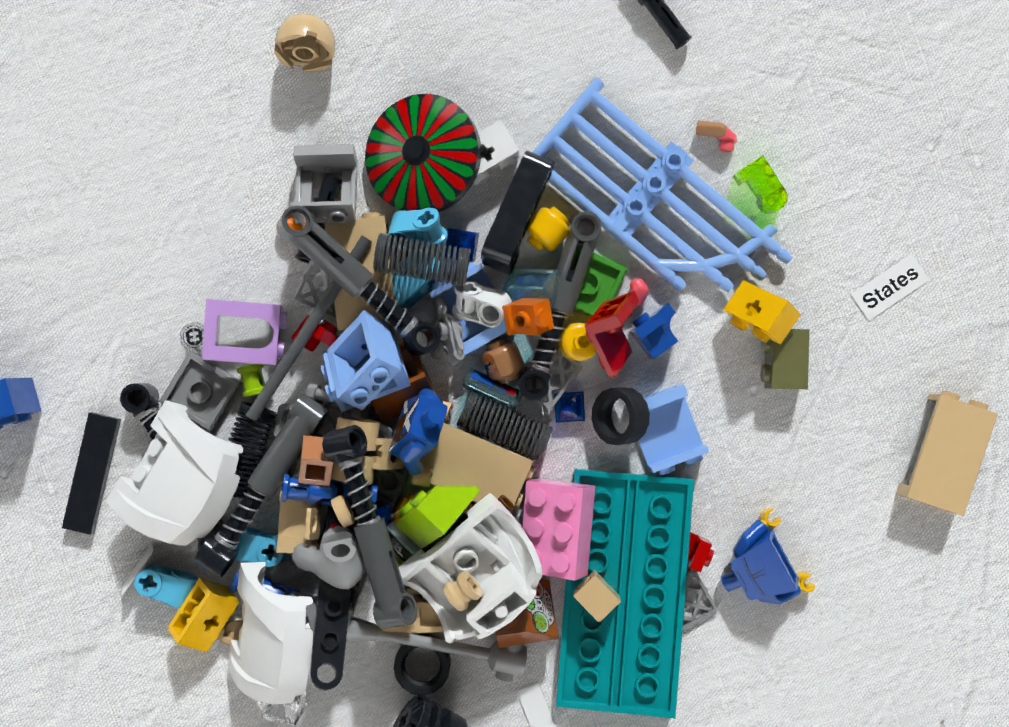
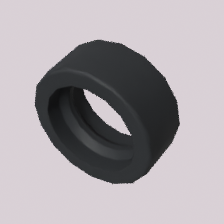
[591,387,650,445]
[393,634,451,695]

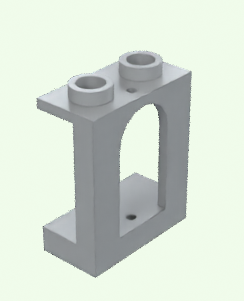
[290,144,358,224]

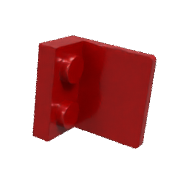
[584,291,639,378]

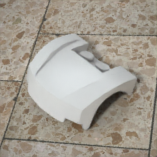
[106,400,243,546]
[399,493,543,643]
[228,562,313,705]

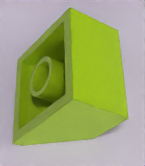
[395,486,481,549]

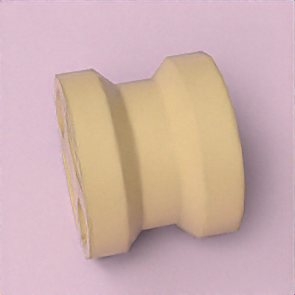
[443,571,483,612]

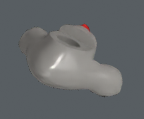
[292,524,366,590]

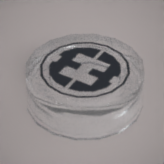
[180,322,204,351]

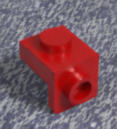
[291,315,339,352]
[688,532,714,573]

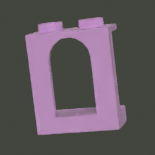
[202,299,287,365]

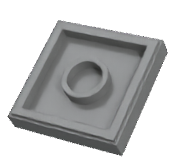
[159,351,242,432]

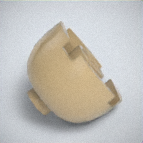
[274,13,335,72]

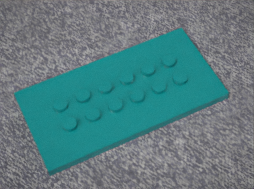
[556,468,694,719]

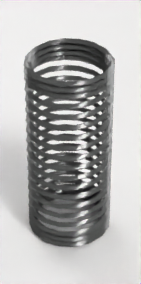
[373,233,471,287]
[457,391,553,462]

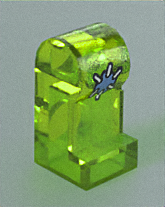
[733,155,788,214]

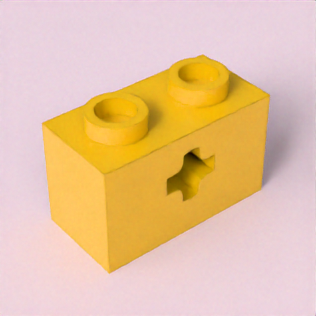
[723,280,801,345]
[167,577,239,652]

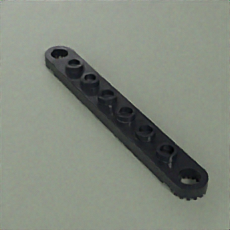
[310,484,358,691]

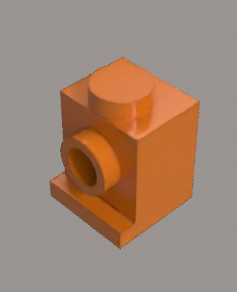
[502,298,554,336]

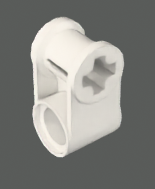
[452,281,512,328]

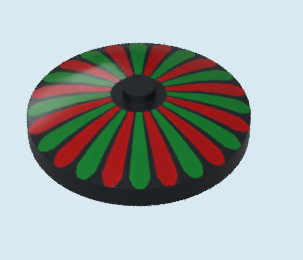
[365,94,481,212]

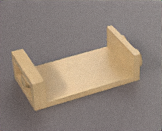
[325,212,395,332]
[896,390,998,516]
[409,423,535,513]

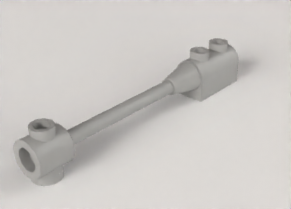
[291,591,527,682]

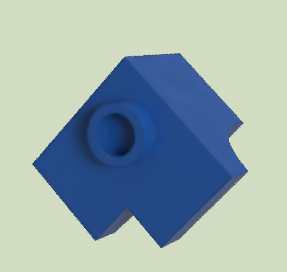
[629,303,678,359]

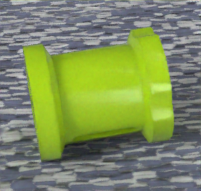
[237,364,265,398]

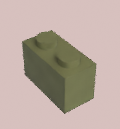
[760,329,810,390]

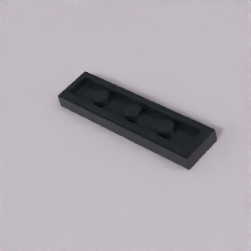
[62,412,121,535]

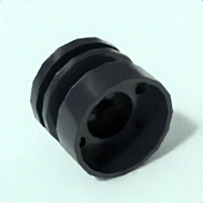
[393,693,467,727]

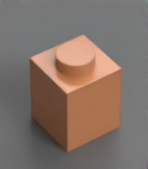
[298,435,333,486]

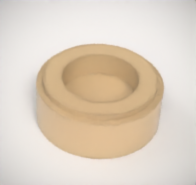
[331,495,356,528]

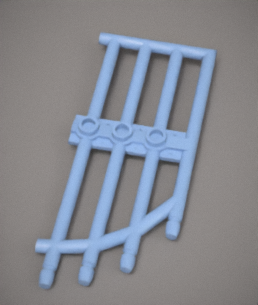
[532,78,793,292]

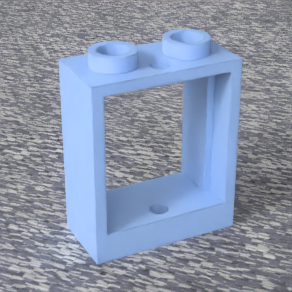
[327,310,401,410]

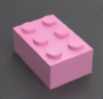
[522,478,595,581]

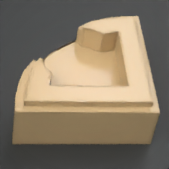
[217,619,243,646]

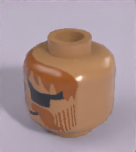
[481,337,524,384]

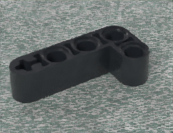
[481,151,555,275]

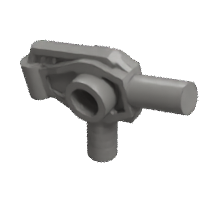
[430,296,465,367]

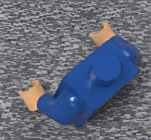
[388,389,454,487]

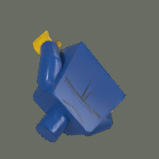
[721,509,815,605]

